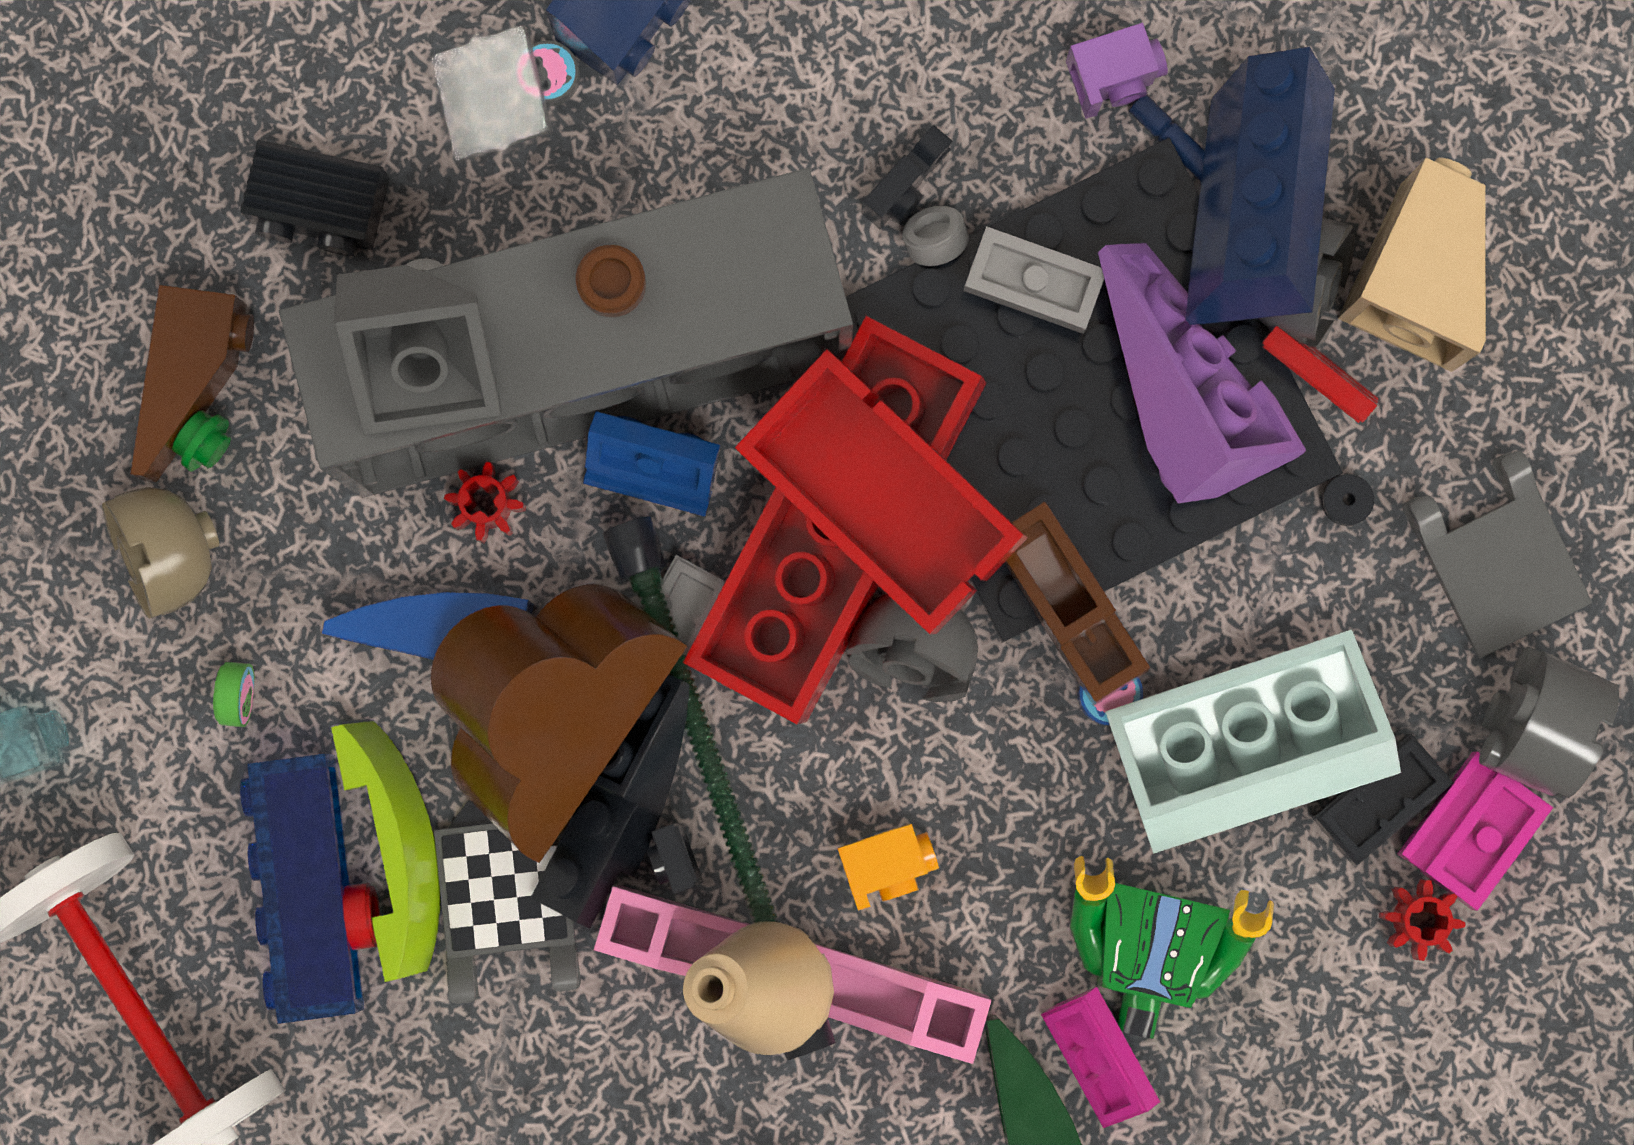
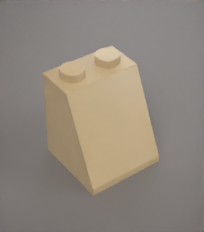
[1338,158,1486,372]

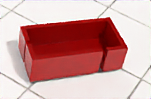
[735,349,1028,634]

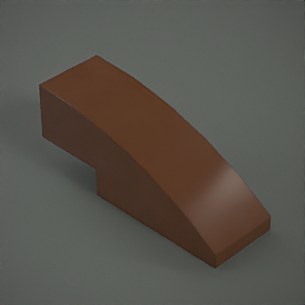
[1005,502,1151,706]

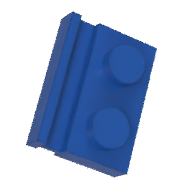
[583,411,720,516]

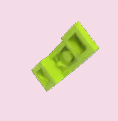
[331,721,440,982]

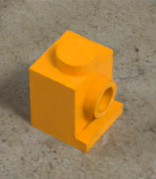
[837,824,939,911]

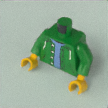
[1070,856,1274,1039]

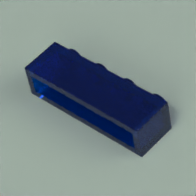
[240,754,365,1024]

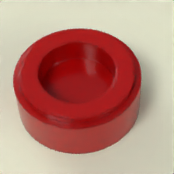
[343,883,381,950]

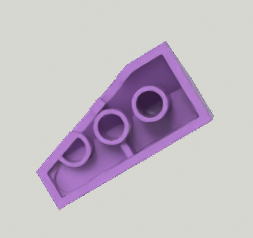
[1098,243,1306,503]

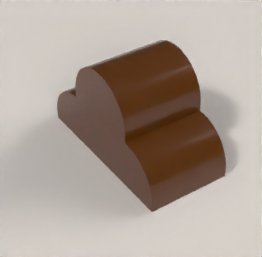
[431,584,687,863]

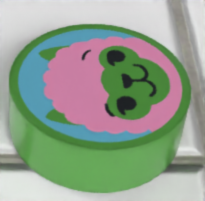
[213,662,255,727]

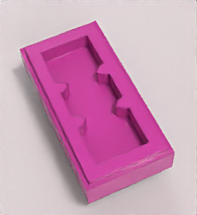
[1041,987,1160,1128]

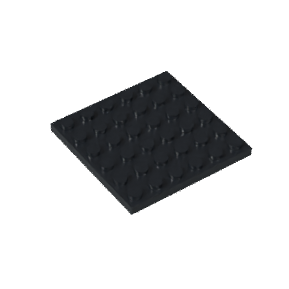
[846,137,1343,643]

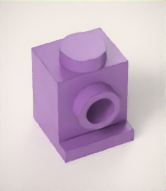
[1066,23,1168,119]

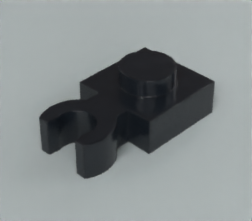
[861,125,953,229]

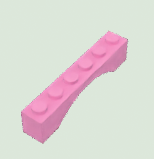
[594,885,991,1064]

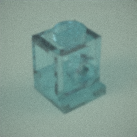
[0,706,69,786]

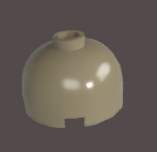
[102,487,219,619]

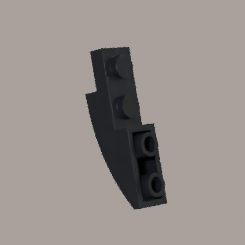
[531,674,690,929]

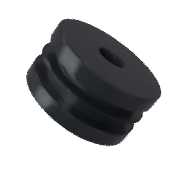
[1321,474,1374,526]

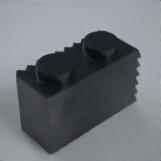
[241,139,390,256]

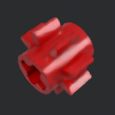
[444,462,526,544]
[1379,879,1466,961]

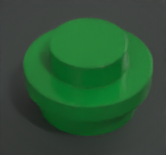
[172,410,231,472]

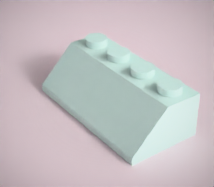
[1105,630,1401,854]

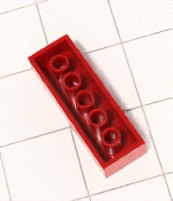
[683,316,987,725]

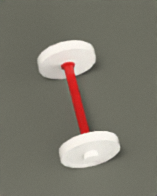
[0,833,285,1145]

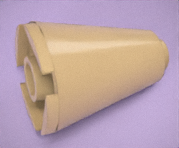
[683,922,834,1055]

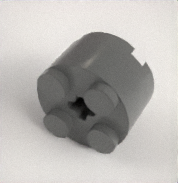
[1479,646,1619,800]

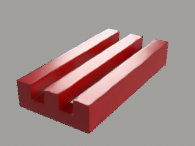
[1262,325,1379,423]

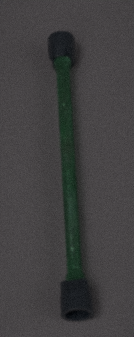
[603,516,836,1060]

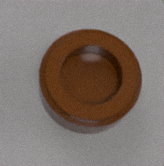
[576,245,646,317]

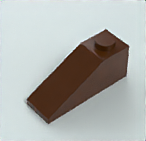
[130,285,254,483]

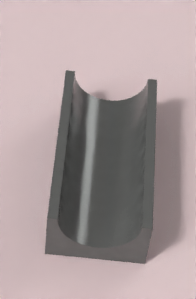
[278,167,853,498]

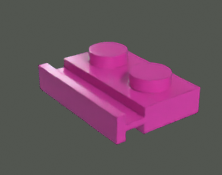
[1397,751,1553,911]

